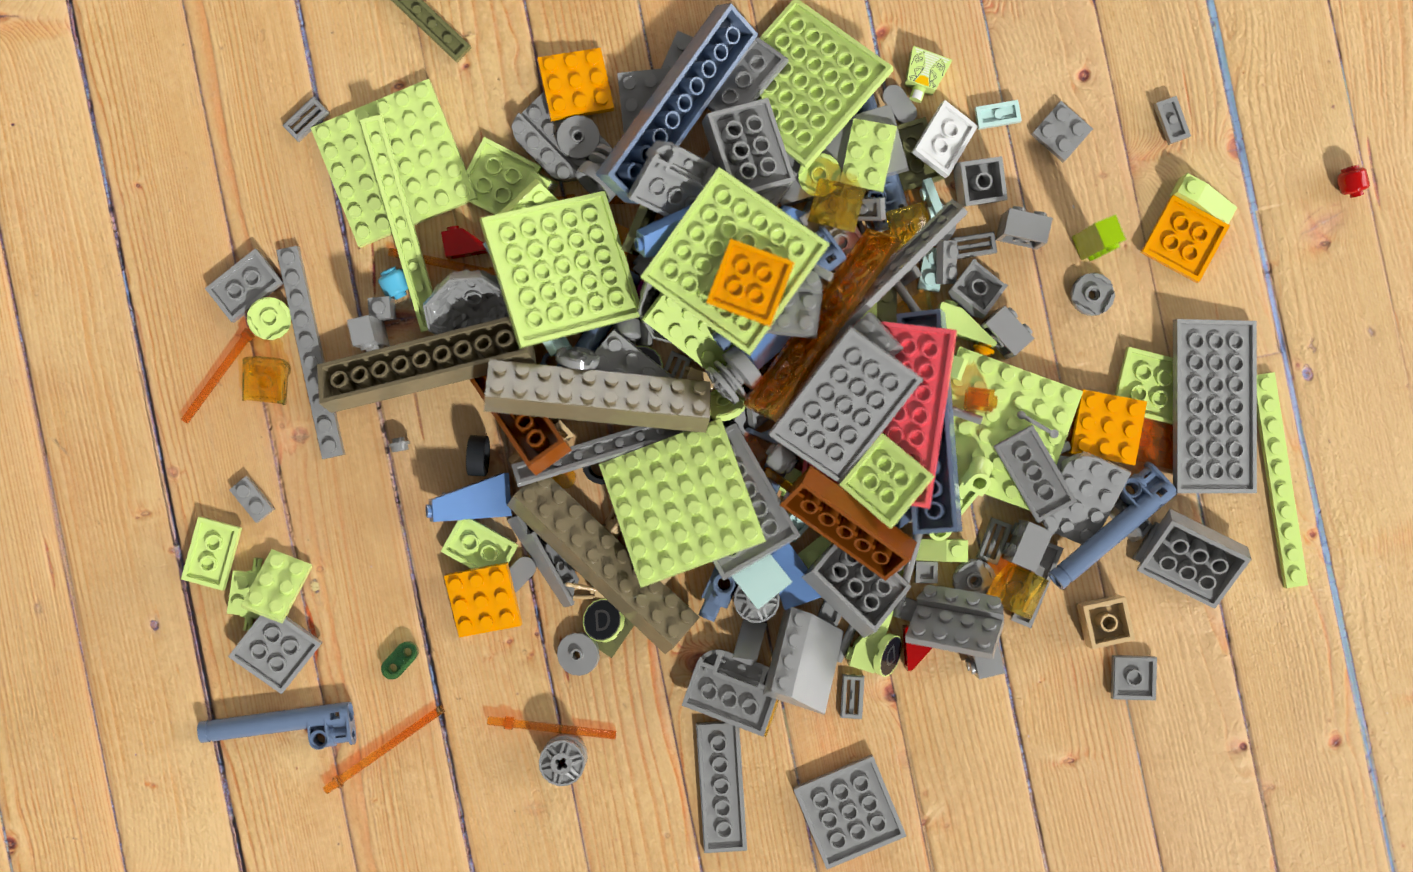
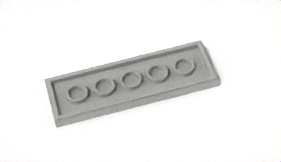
[696,721,747,853]

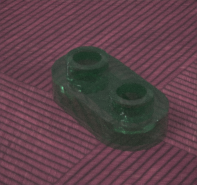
[381,641,419,680]

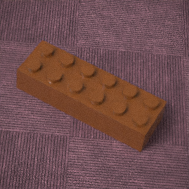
[469,375,572,476]
[780,466,917,581]

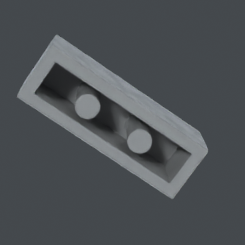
[347,315,390,352]

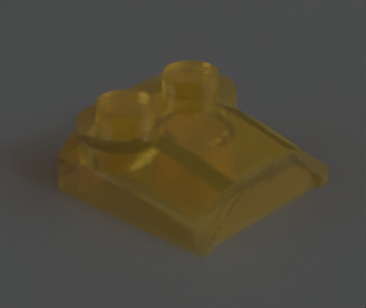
[885,201,930,254]
[242,356,291,405]

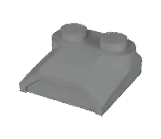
[948,258,1008,319]

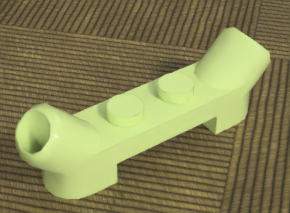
[926,456,994,541]

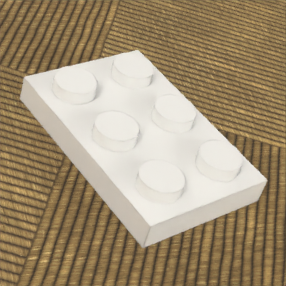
[912,100,978,178]

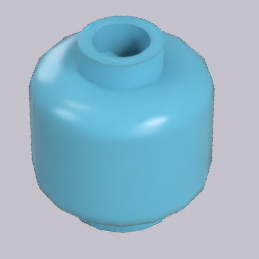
[378,266,408,300]

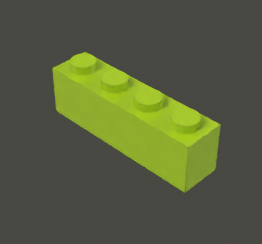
[1072,215,1126,262]

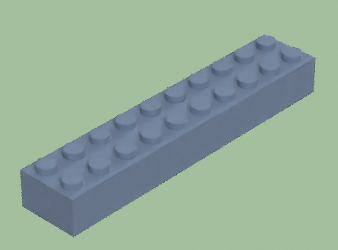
[595,3,758,204]
[897,309,962,534]

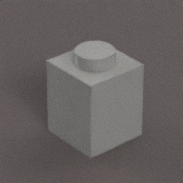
[368,296,397,321]

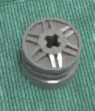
[575,144,616,202]
[705,346,763,405]
[733,585,780,623]
[539,733,588,786]

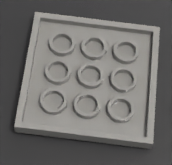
[793,755,906,869]

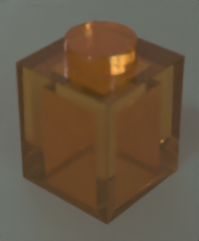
[963,387,998,414]

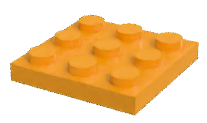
[537,47,614,121]
[1140,195,1230,283]
[706,239,795,327]
[1069,389,1147,465]
[444,562,523,638]

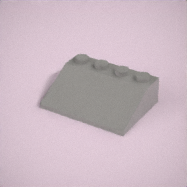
[702,98,796,195]
[1137,509,1252,609]
[802,543,911,638]
[763,607,844,715]

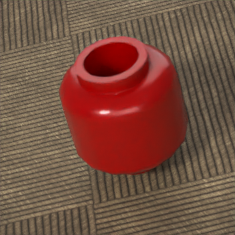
[1337,164,1370,198]

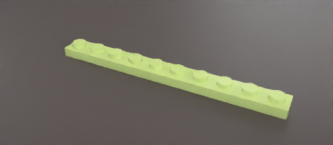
[360,114,433,332]
[1257,372,1308,588]

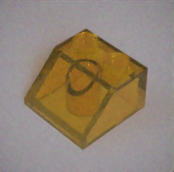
[808,178,866,232]
[987,562,1049,620]

